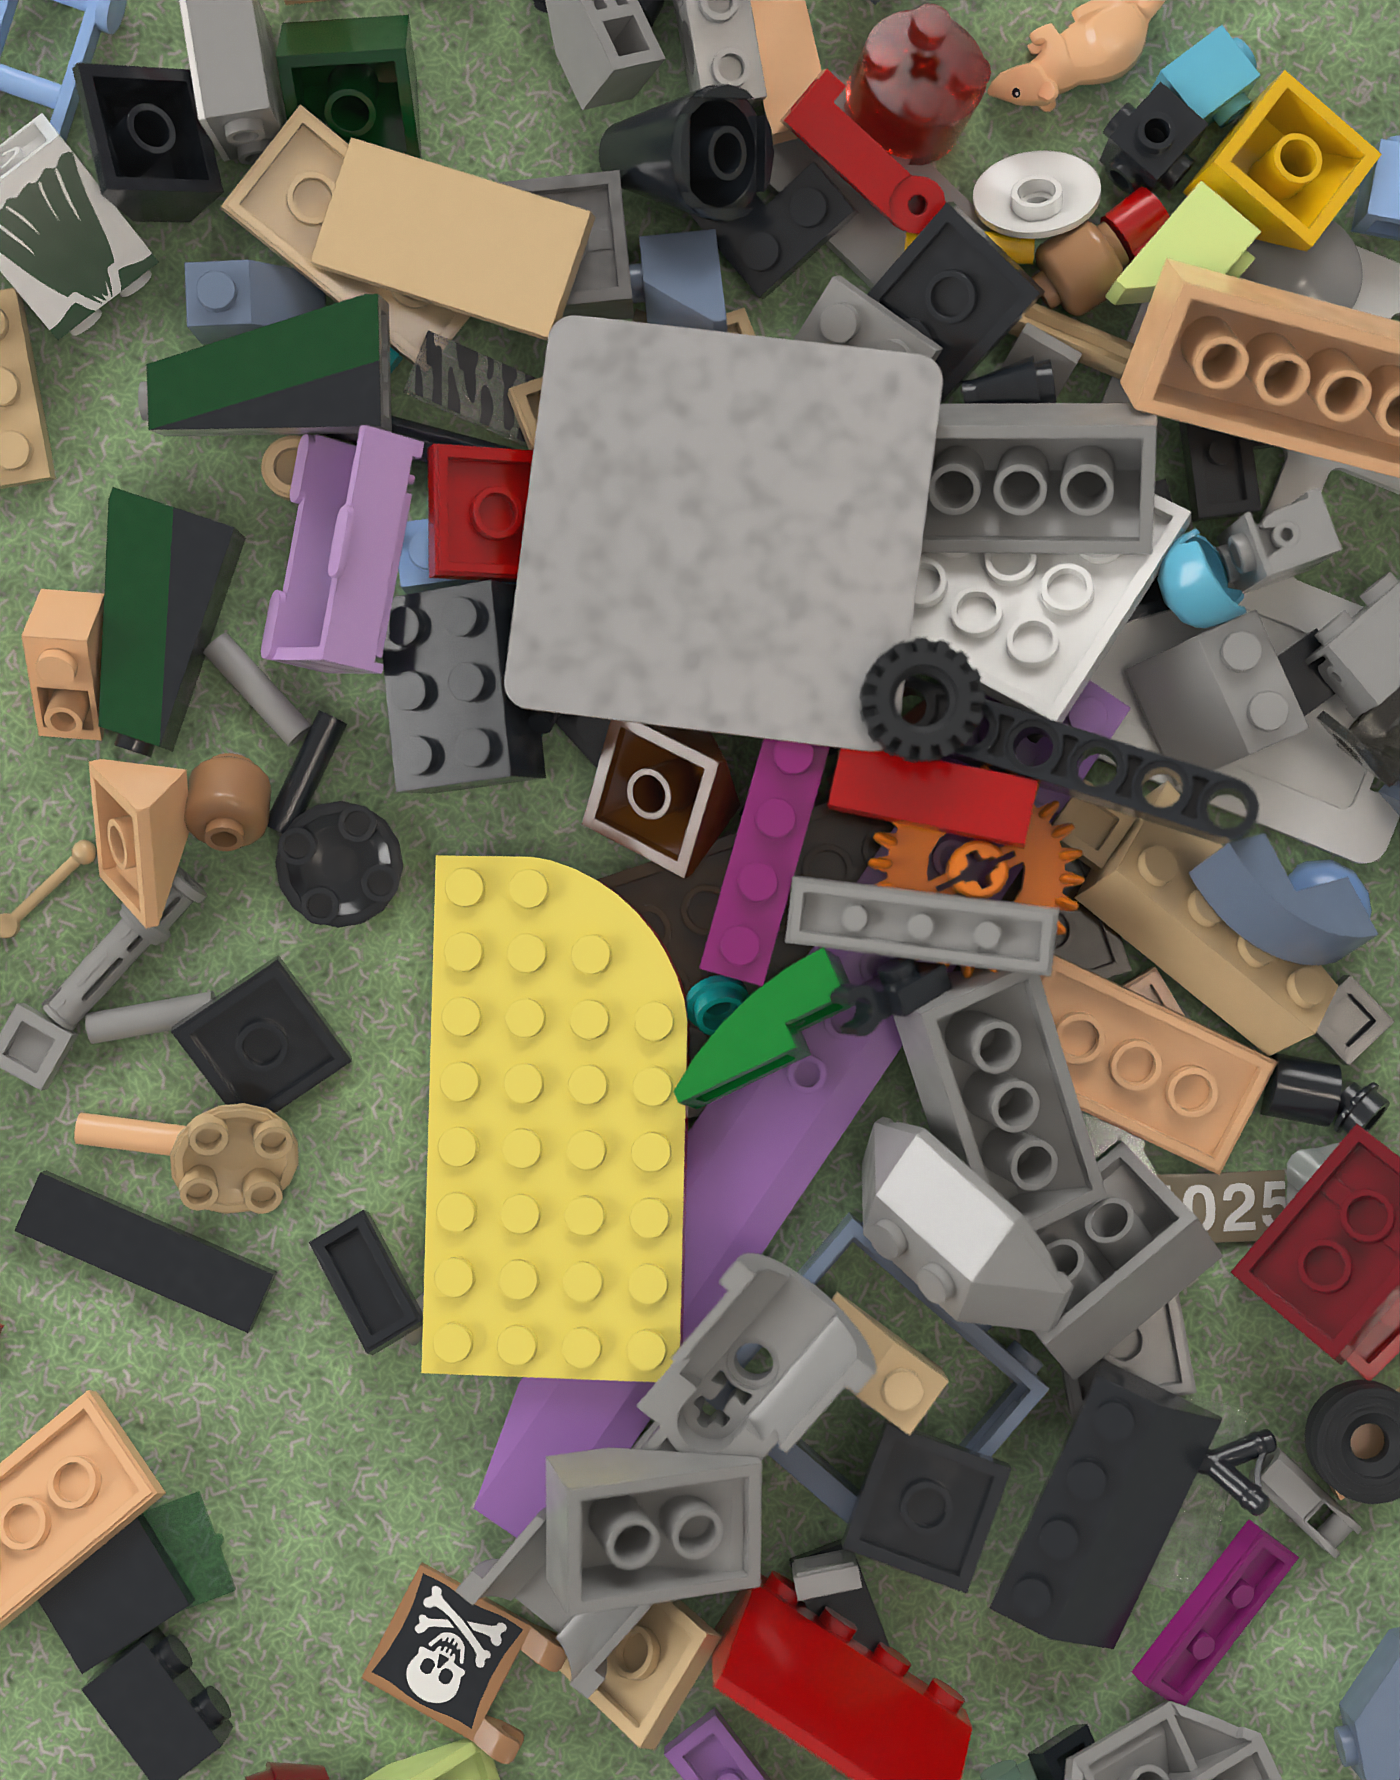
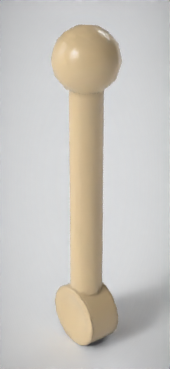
[0,840,97,938]

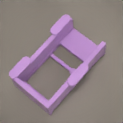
[261,425,424,674]

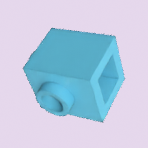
[1150,25,1261,128]

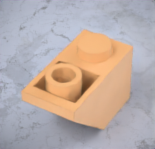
[21,589,104,741]

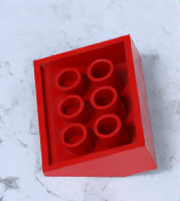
[712,1571,973,1780]

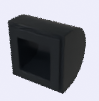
[1260,1053,1342,1127]

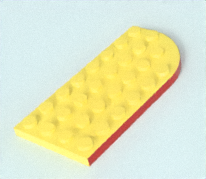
[421,855,690,1382]

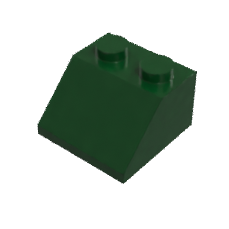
[276,15,422,159]

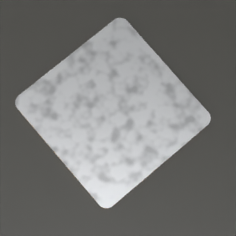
[504,315,943,752]

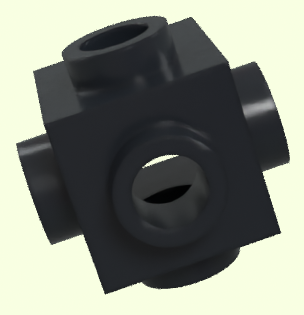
[1099,82,1208,194]

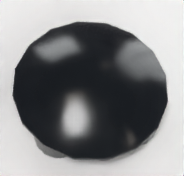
[275,801,403,928]

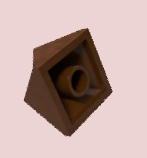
[582,720,741,878]

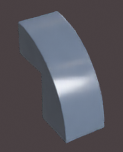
[1188,833,1379,965]

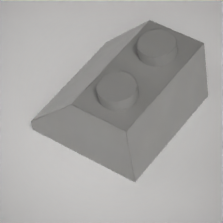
[1124,610,1309,786]

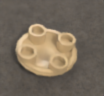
[170,1103,299,1214]

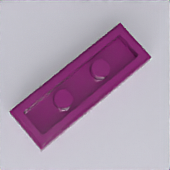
[1131,1519,1299,1706]

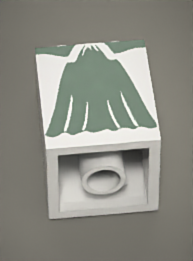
[0,113,159,340]

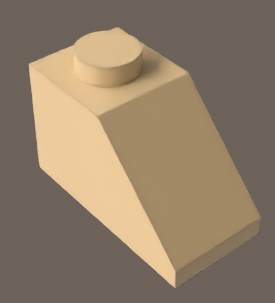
[831,1292,949,1435]

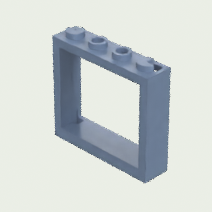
[704,1212,1049,1524]

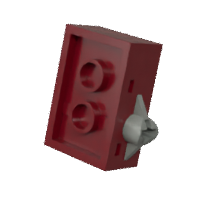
[1230,1123,1400,1365]

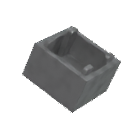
[497,170,634,331]

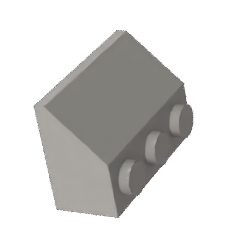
[1031,1141,1223,1381]

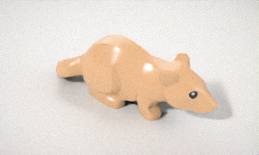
[987,0,1166,112]

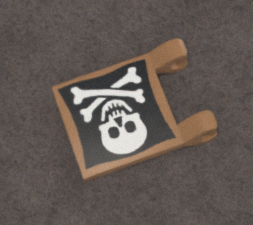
[361,1563,567,1764]

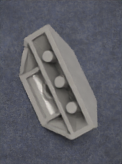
[862,1117,1074,1332]
[1065,1701,1282,1780]

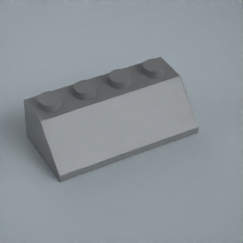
[921,403,1157,554]
[893,967,1107,1231]

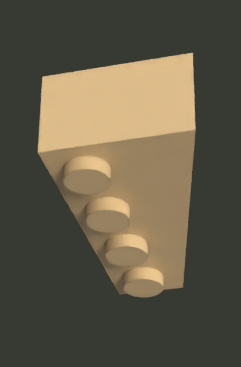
[1074,780,1338,1057]

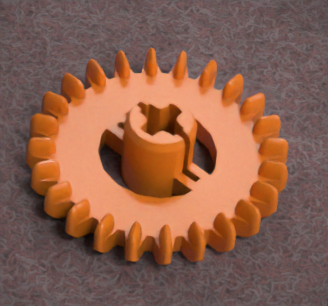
[868,765,1085,979]

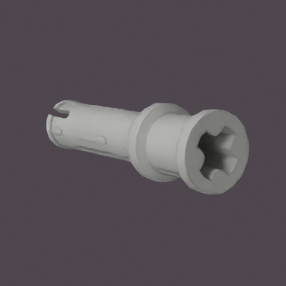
[41,865,207,1031]

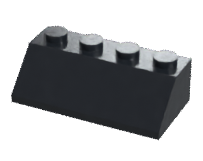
[989,1360,1222,1649]

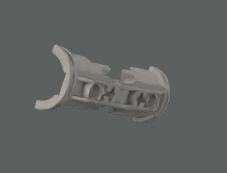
[455,1253,876,1699]

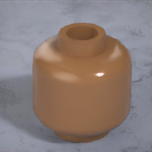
[1031,220,1130,317]
[184,753,272,851]

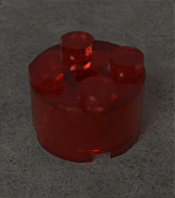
[844,3,991,165]

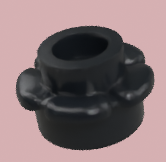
[1334,1082,1390,1134]

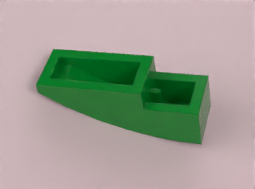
[673,947,855,1109]

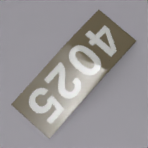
[1156,1170,1286,1243]

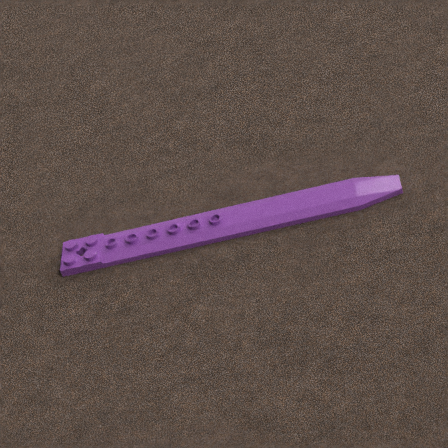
[473,681,1131,1538]

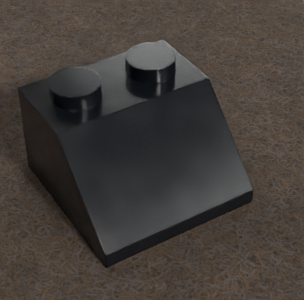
[72,63,224,223]

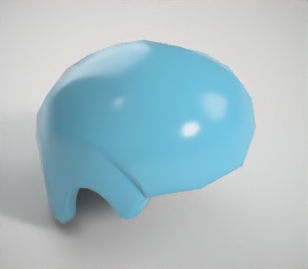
[1157,529,1247,628]

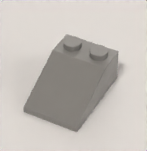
[546,1448,762,1617]

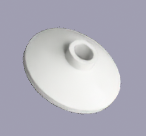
[973,150,1101,239]

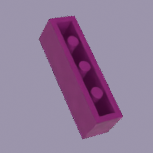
[699,738,830,986]

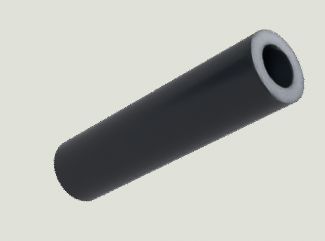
[267,710,347,836]

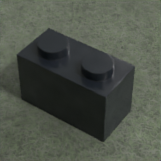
[81,1626,234,1780]

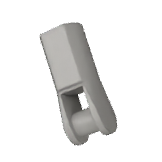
[1249,1448,1363,1559]

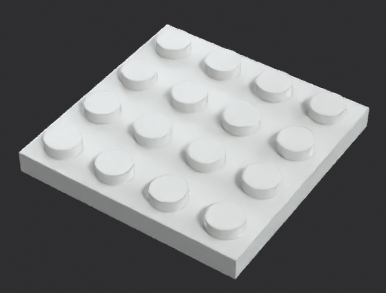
[910,494,1191,723]

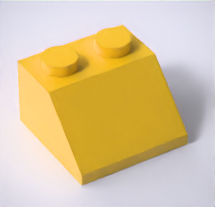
[1183,70,1382,251]

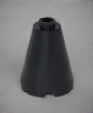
[599,84,774,222]

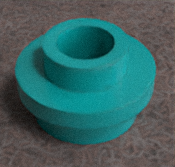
[685,975,749,1036]

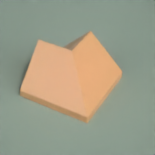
[89,759,190,929]

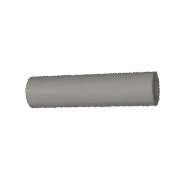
[203,632,311,747]
[85,991,216,1044]

